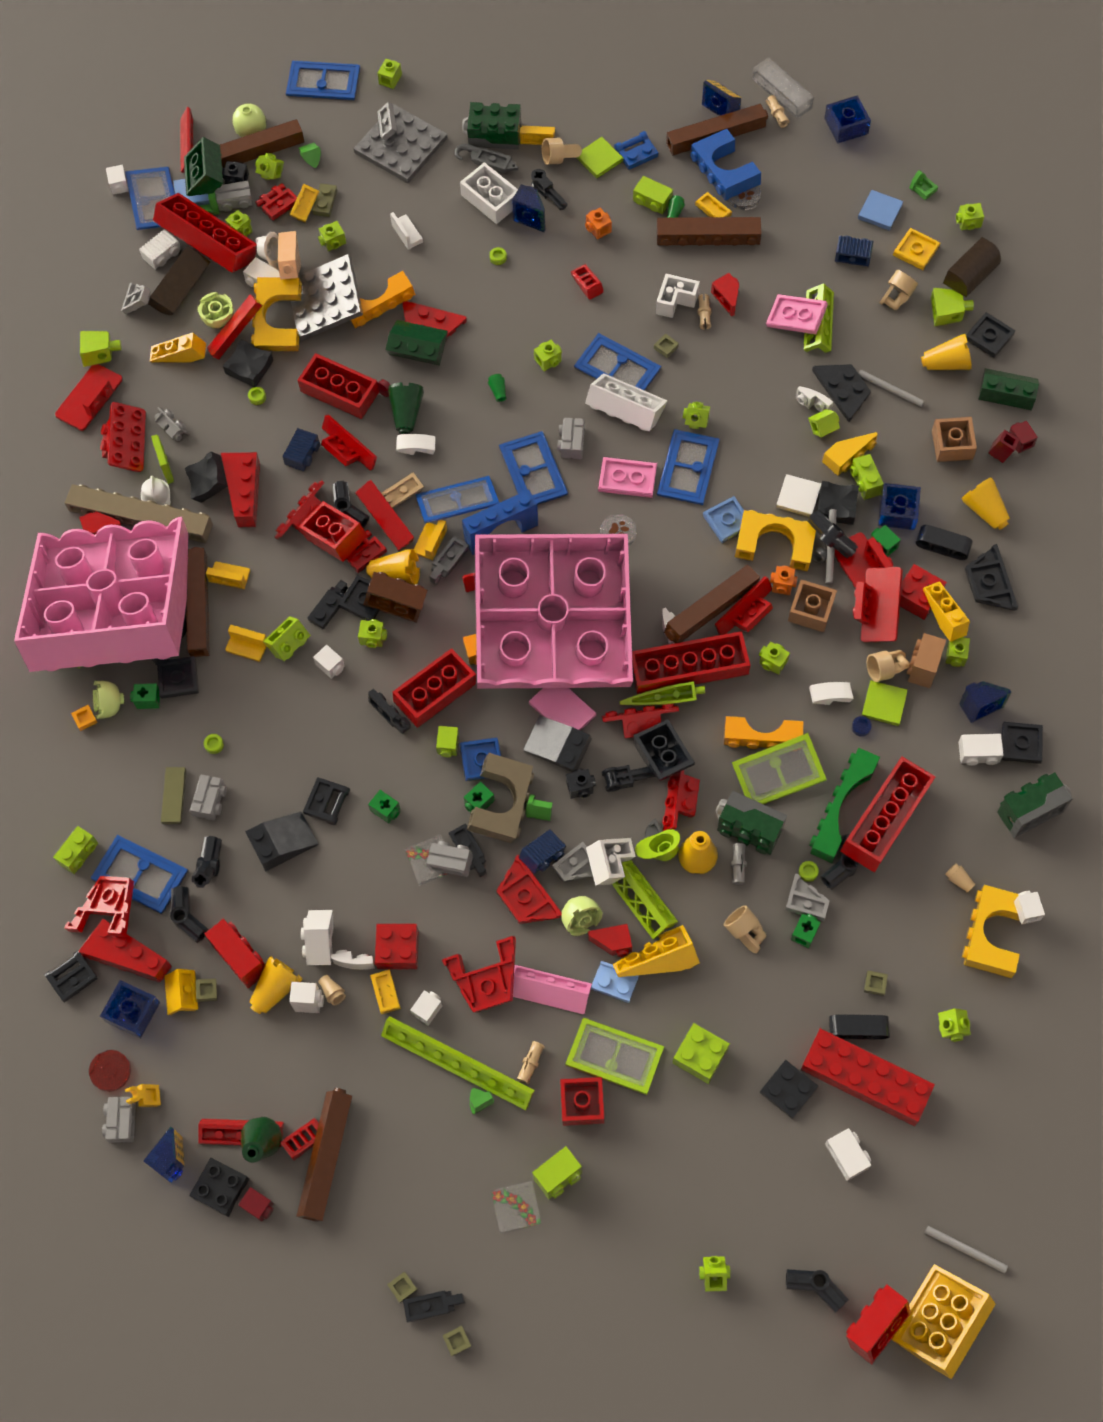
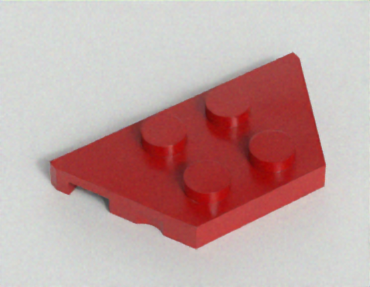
[402,301,467,337]
[496,854,562,924]

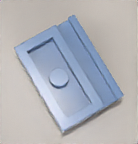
[591,961,639,1003]

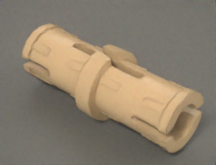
[766,95,790,128]
[698,294,712,330]
[517,1041,545,1085]

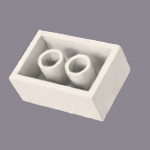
[460,162,521,224]

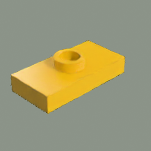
[290,184,319,223]
[695,192,732,217]
[370,969,401,1015]

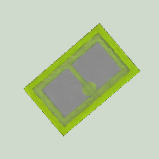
[732,733,827,804]
[565,1017,664,1095]

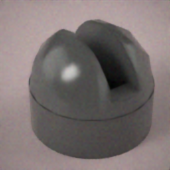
[811,548,827,564]

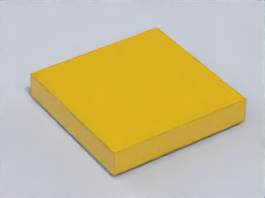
[893,228,941,270]

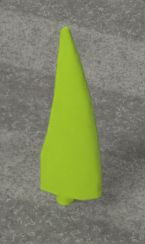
[619,682,705,705]

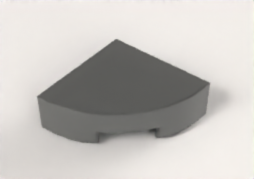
[645,818,662,838]

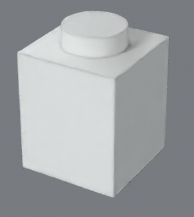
[106,165,129,195]
[313,645,345,679]
[1014,891,1045,925]
[410,990,442,1026]

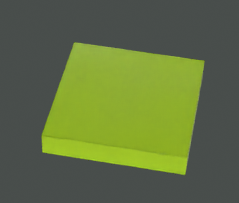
[576,137,623,178]
[151,434,174,484]
[861,680,908,726]

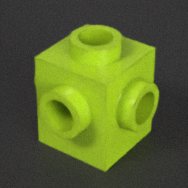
[255,153,284,180]
[956,203,984,230]
[225,210,253,237]
[318,221,347,251]
[534,339,562,371]
[683,402,711,429]
[358,619,387,648]
[759,641,790,675]
[938,1008,971,1042]
[699,1256,730,1292]

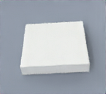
[776,474,821,517]

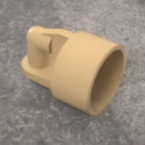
[542,138,582,165]
[879,270,918,310]
[866,650,910,682]
[724,905,766,953]

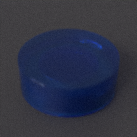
[852,716,872,736]

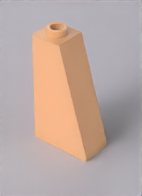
[278,231,301,280]

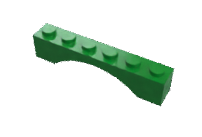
[809,747,880,863]

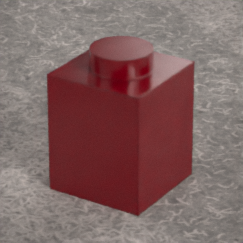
[1009,420,1038,454]
[988,429,1020,463]
[238,1187,274,1222]

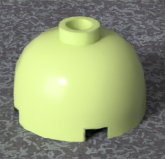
[233,103,266,137]
[198,292,234,329]
[93,680,124,719]
[561,896,603,936]

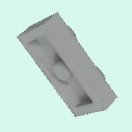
[377,102,397,140]

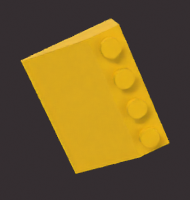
[891,1264,996,1379]

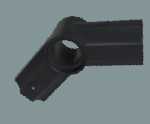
[332,481,370,529]
[808,510,858,558]
[820,834,858,890]
[192,836,222,888]
[170,886,209,943]
[786,1269,849,1313]

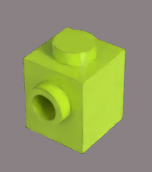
[377,59,402,89]
[808,409,840,437]
[945,637,970,667]
[436,726,459,757]

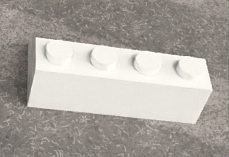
[585,373,667,431]

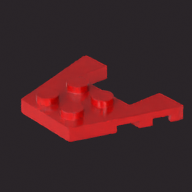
[64,876,134,937]
[442,936,516,1013]

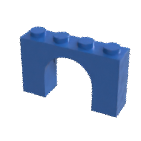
[690,129,761,201]
[462,490,538,555]

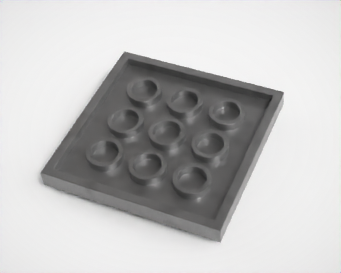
[354,104,448,183]
[291,254,363,341]

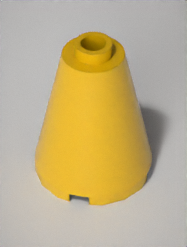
[921,334,972,370]
[961,477,1010,530]
[366,549,420,585]
[678,831,718,874]
[249,956,303,1014]

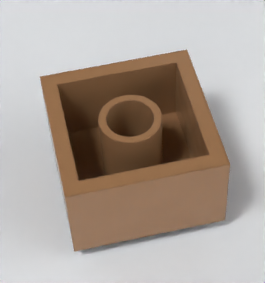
[932,417,977,462]
[788,580,837,632]
[906,633,946,688]

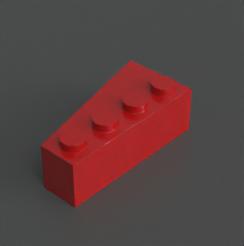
[221,452,260,527]
[78,919,172,983]

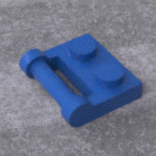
[614,131,658,170]

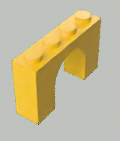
[251,277,302,351]
[735,510,816,572]
[962,885,1020,978]

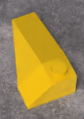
[613,925,700,977]

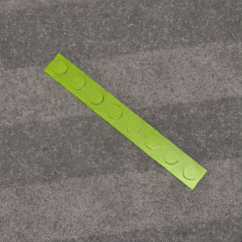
[381,1016,535,1110]

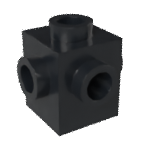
[222,161,249,184]
[566,769,596,799]

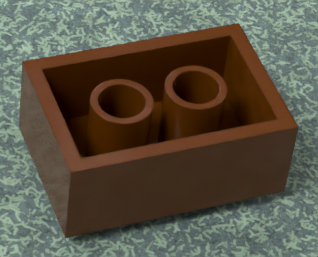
[363,572,428,623]

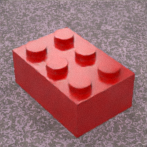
[299,501,367,562]
[204,918,265,989]
[846,1284,911,1365]

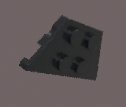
[812,364,871,422]
[965,544,1018,611]

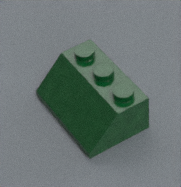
[184,137,223,196]
[385,320,448,366]
[978,368,1039,411]

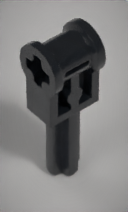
[531,169,568,210]
[602,765,656,792]

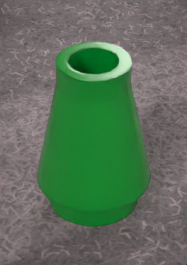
[667,195,685,218]
[488,374,507,402]

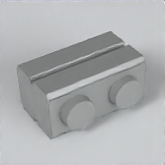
[215,181,253,212]
[557,418,585,459]
[190,774,227,821]
[426,841,473,877]
[102,1097,136,1143]

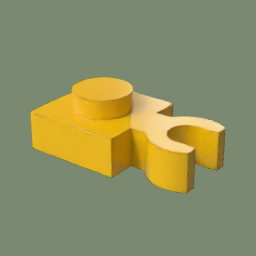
[125,1084,161,1107]

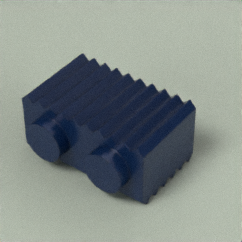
[835,235,874,267]
[283,428,320,471]
[519,829,566,874]

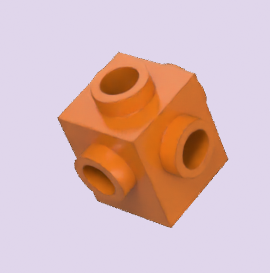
[585,207,612,240]
[770,566,798,595]

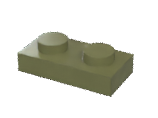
[313,183,337,217]

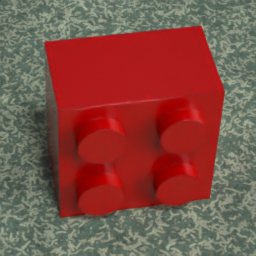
[900,564,947,620]
[375,924,419,969]
[560,1077,604,1126]

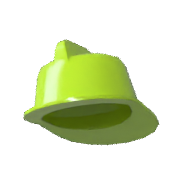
[635,829,680,861]

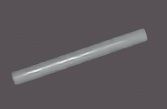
[858,370,925,407]
[825,509,837,584]
[925,1225,1008,1274]

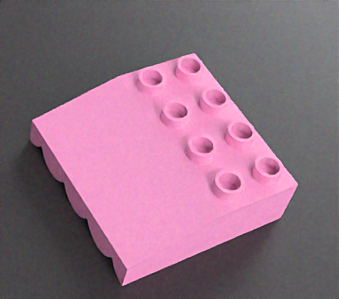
[14,517,188,672]
[475,534,633,689]

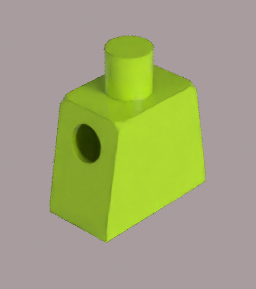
[931,288,974,326]
[80,331,122,367]

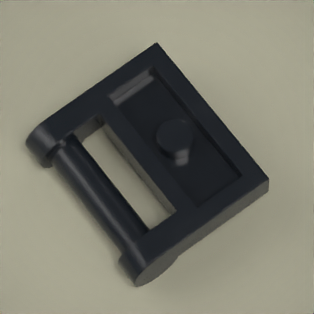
[303,777,350,825]
[44,950,98,1003]

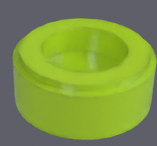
[489,247,507,265]
[248,387,266,405]
[204,734,224,754]
[798,861,819,882]

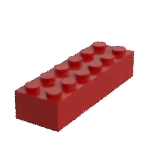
[153,193,257,273]
[632,631,751,695]
[840,756,936,873]
[800,1028,935,1126]

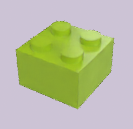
[673,1023,730,1084]
[532,1146,582,1199]

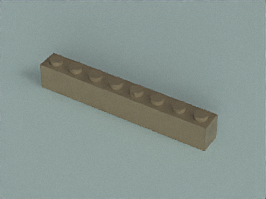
[65,484,213,543]

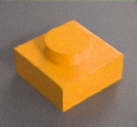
[71,705,98,731]

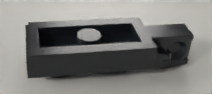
[307,580,348,629]
[368,688,411,734]
[448,823,487,877]
[403,1290,465,1323]

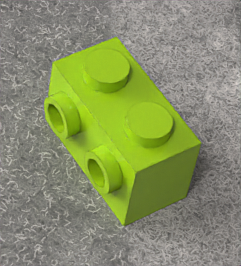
[850,454,884,500]
[263,616,311,661]
[53,826,99,875]

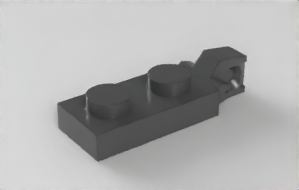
[429,536,469,585]

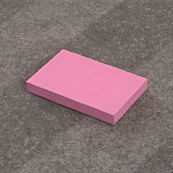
[766,294,828,334]
[598,457,657,498]
[529,688,596,731]

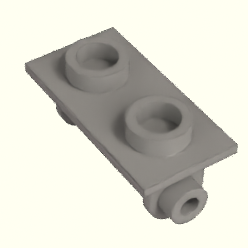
[154,407,189,441]

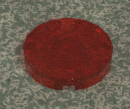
[89,1050,131,1092]

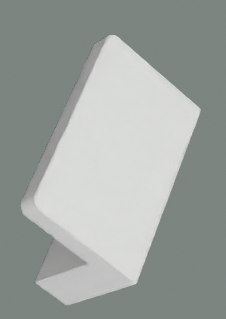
[390,212,423,250]

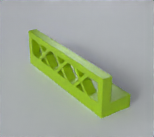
[804,283,834,353]
[612,860,678,939]

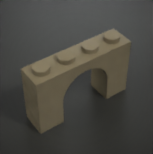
[466,753,534,843]

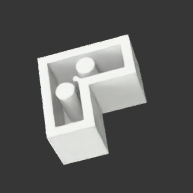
[656,274,700,318]
[586,838,636,886]
[301,910,334,965]

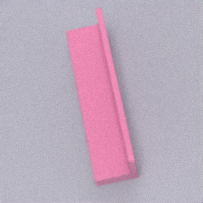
[513,965,592,1014]

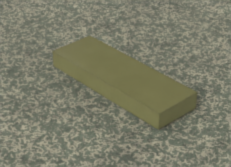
[161,767,186,824]

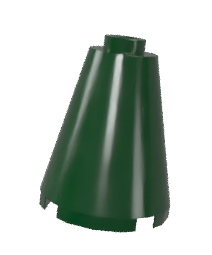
[388,382,424,434]
[240,1117,282,1163]

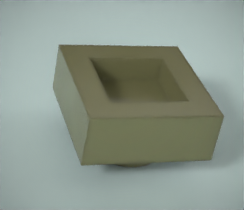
[654,333,679,358]
[864,971,888,996]
[196,979,217,1002]
[387,1271,418,1303]
[442,1326,472,1357]

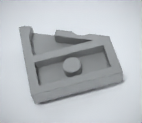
[121,283,150,314]
[551,842,593,882]
[785,873,830,921]

